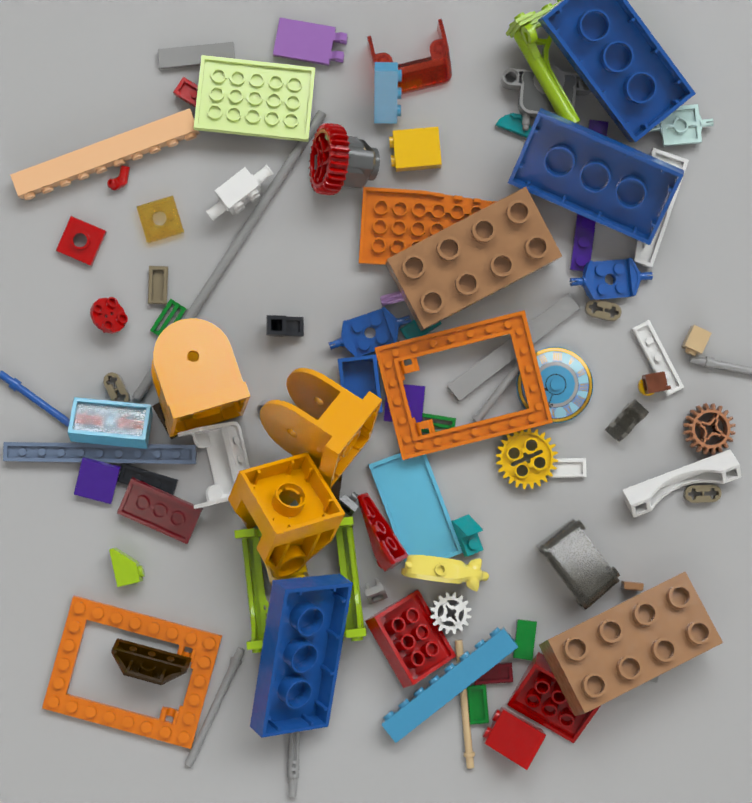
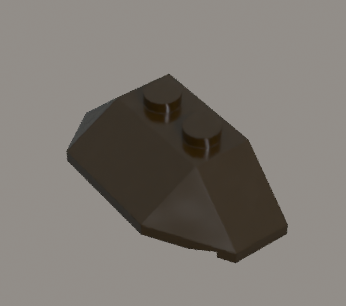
[111,638,192,685]

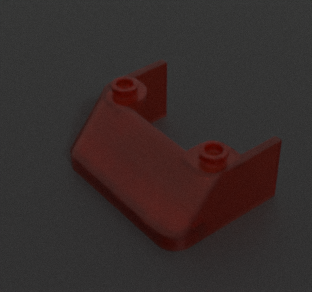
[367,19,452,94]

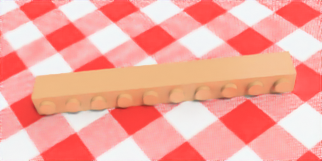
[10,108,200,200]

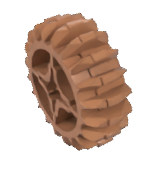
[683,403,736,455]

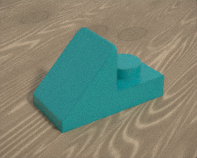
[451,514,484,557]

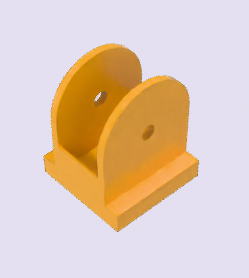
[151,318,250,437]
[260,368,382,489]

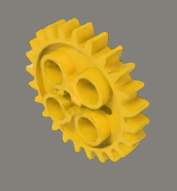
[496,428,558,489]

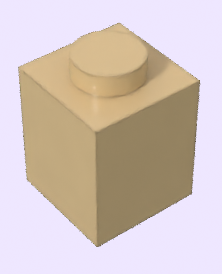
[681,325,712,356]

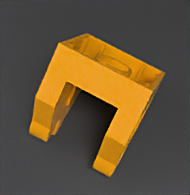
[228,452,345,579]

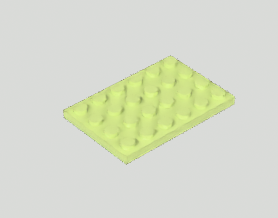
[194,55,315,142]

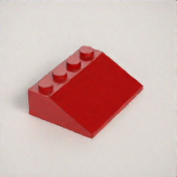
[365,589,456,688]
[507,652,601,743]

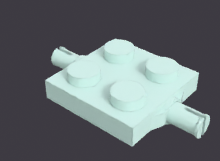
[649,104,714,147]

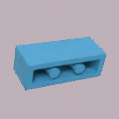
[374,62,402,124]

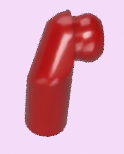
[107,166,130,190]

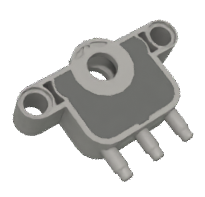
[501,64,591,131]

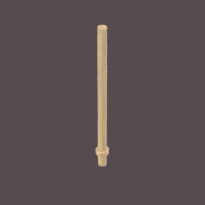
[455,640,475,769]

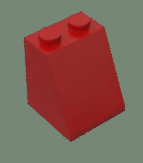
[482,707,546,770]

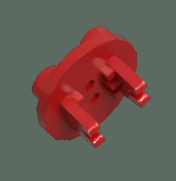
[90,297,128,334]

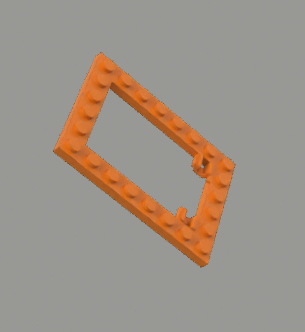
[375,310,553,460]
[42,595,222,749]

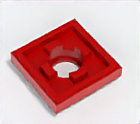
[56,216,107,266]

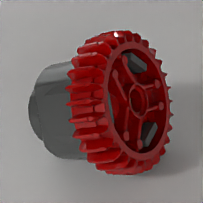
[308,123,380,195]

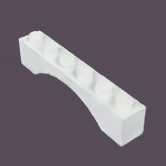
[623,449,742,518]

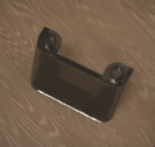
[536,519,620,610]

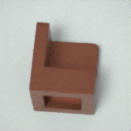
[642,371,671,394]

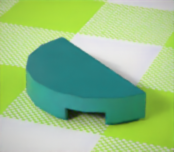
[495,113,531,138]

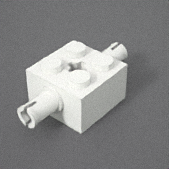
[206,164,274,221]

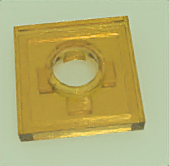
[136,195,185,243]

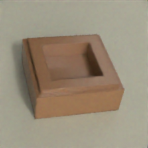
[621,580,644,591]

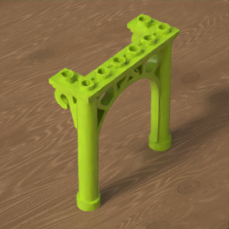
[506,0,581,124]

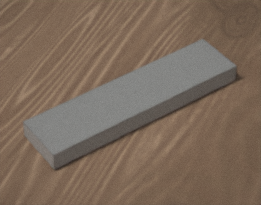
[158,42,235,69]

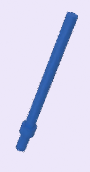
[0,370,70,427]

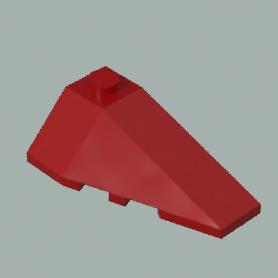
[357,493,408,572]

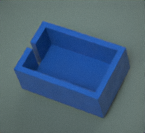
[338,354,383,413]

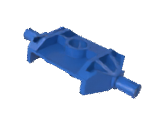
[569,258,653,300]
[328,307,411,357]

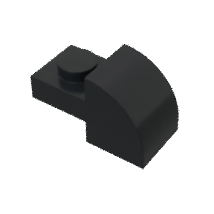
[266,315,304,337]

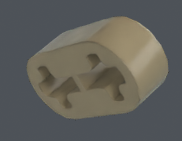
[585,300,622,321]
[103,372,130,402]
[683,485,722,503]

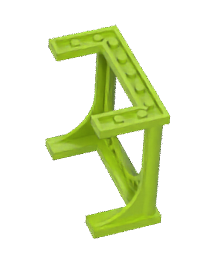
[234,516,367,653]

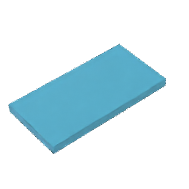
[369,453,463,562]

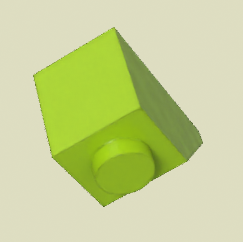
[109,548,145,587]

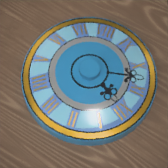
[516,347,593,423]

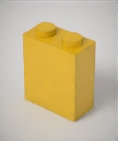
[389,127,442,172]

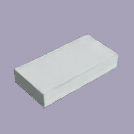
[547,458,587,478]

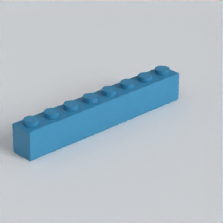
[381,627,518,743]

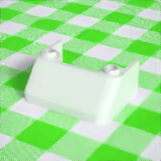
[177,421,250,509]

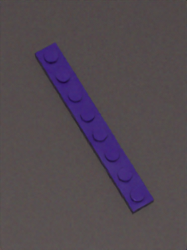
[570,119,609,272]

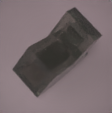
[605,399,649,442]

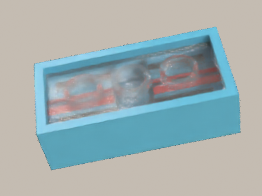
[67,397,153,449]

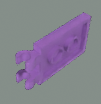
[273,18,348,66]

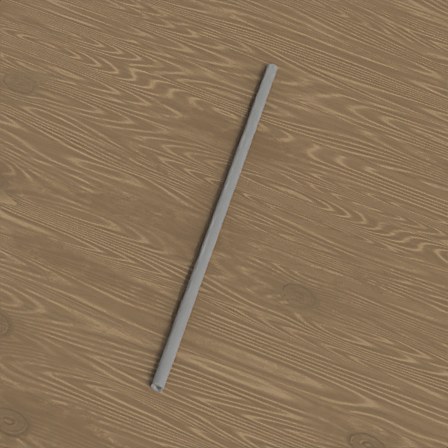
[132,110,326,402]

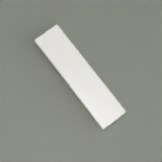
[632,320,684,396]

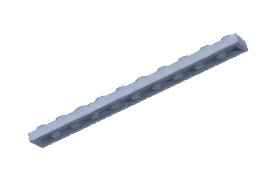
[3,442,197,464]

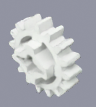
[430,592,472,634]

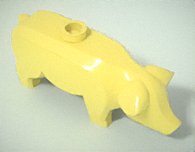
[401,554,489,592]

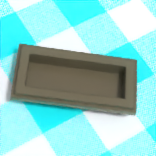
[148,266,168,304]

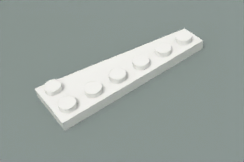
[633,148,689,268]

